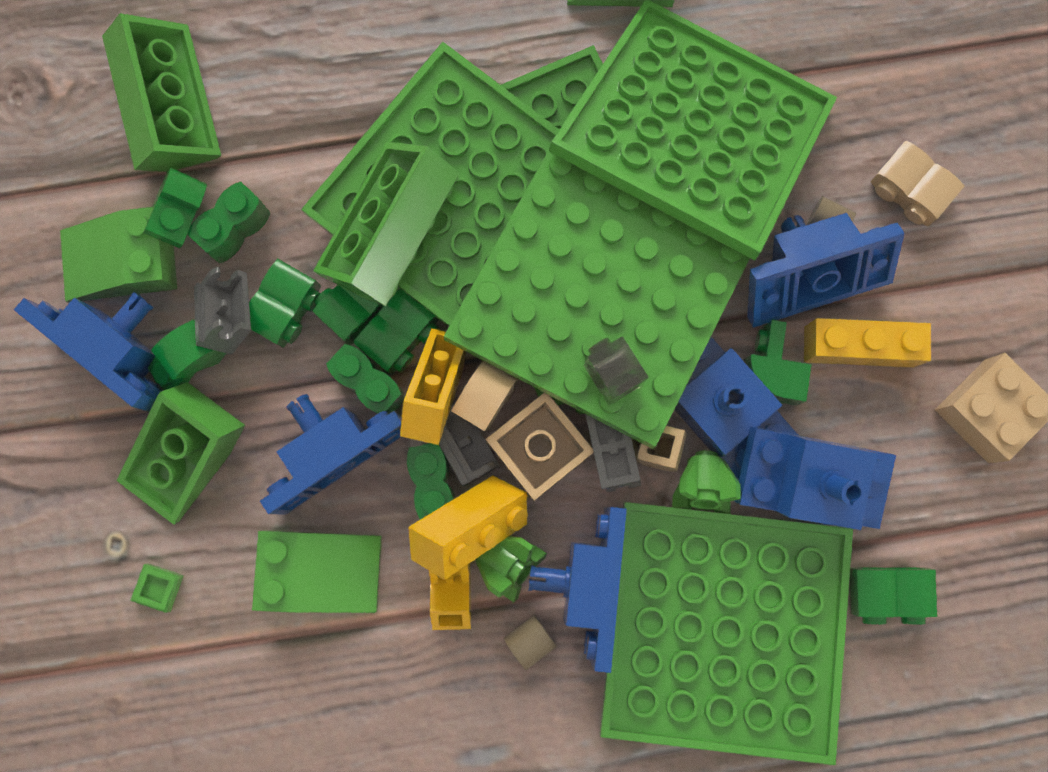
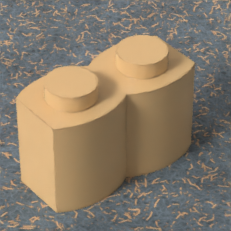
[871,141,965,226]

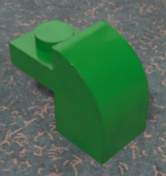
[143,167,207,249]
[147,319,227,390]
[743,320,812,406]

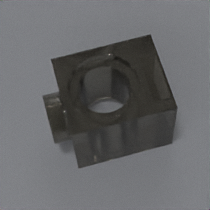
[583,336,649,406]

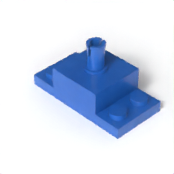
[747,213,905,328]
[14,292,163,412]
[674,337,799,481]
[260,394,402,515]
[734,426,896,530]
[528,507,627,673]

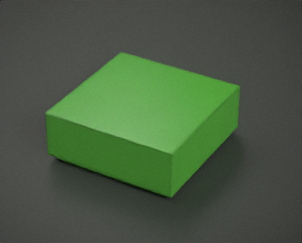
[130,563,184,613]

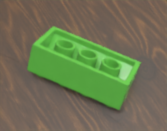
[102,13,221,172]
[313,142,460,306]

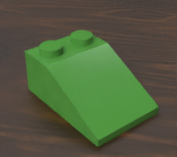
[60,207,177,303]
[117,382,245,525]
[252,530,382,613]

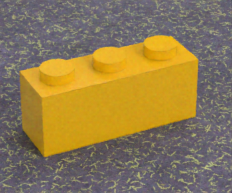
[804,318,931,368]
[400,328,466,445]
[408,475,528,580]

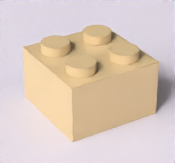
[935,353,1048,463]
[485,393,594,501]

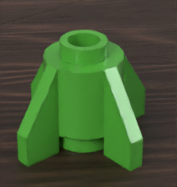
[672,450,741,514]
[475,536,547,603]

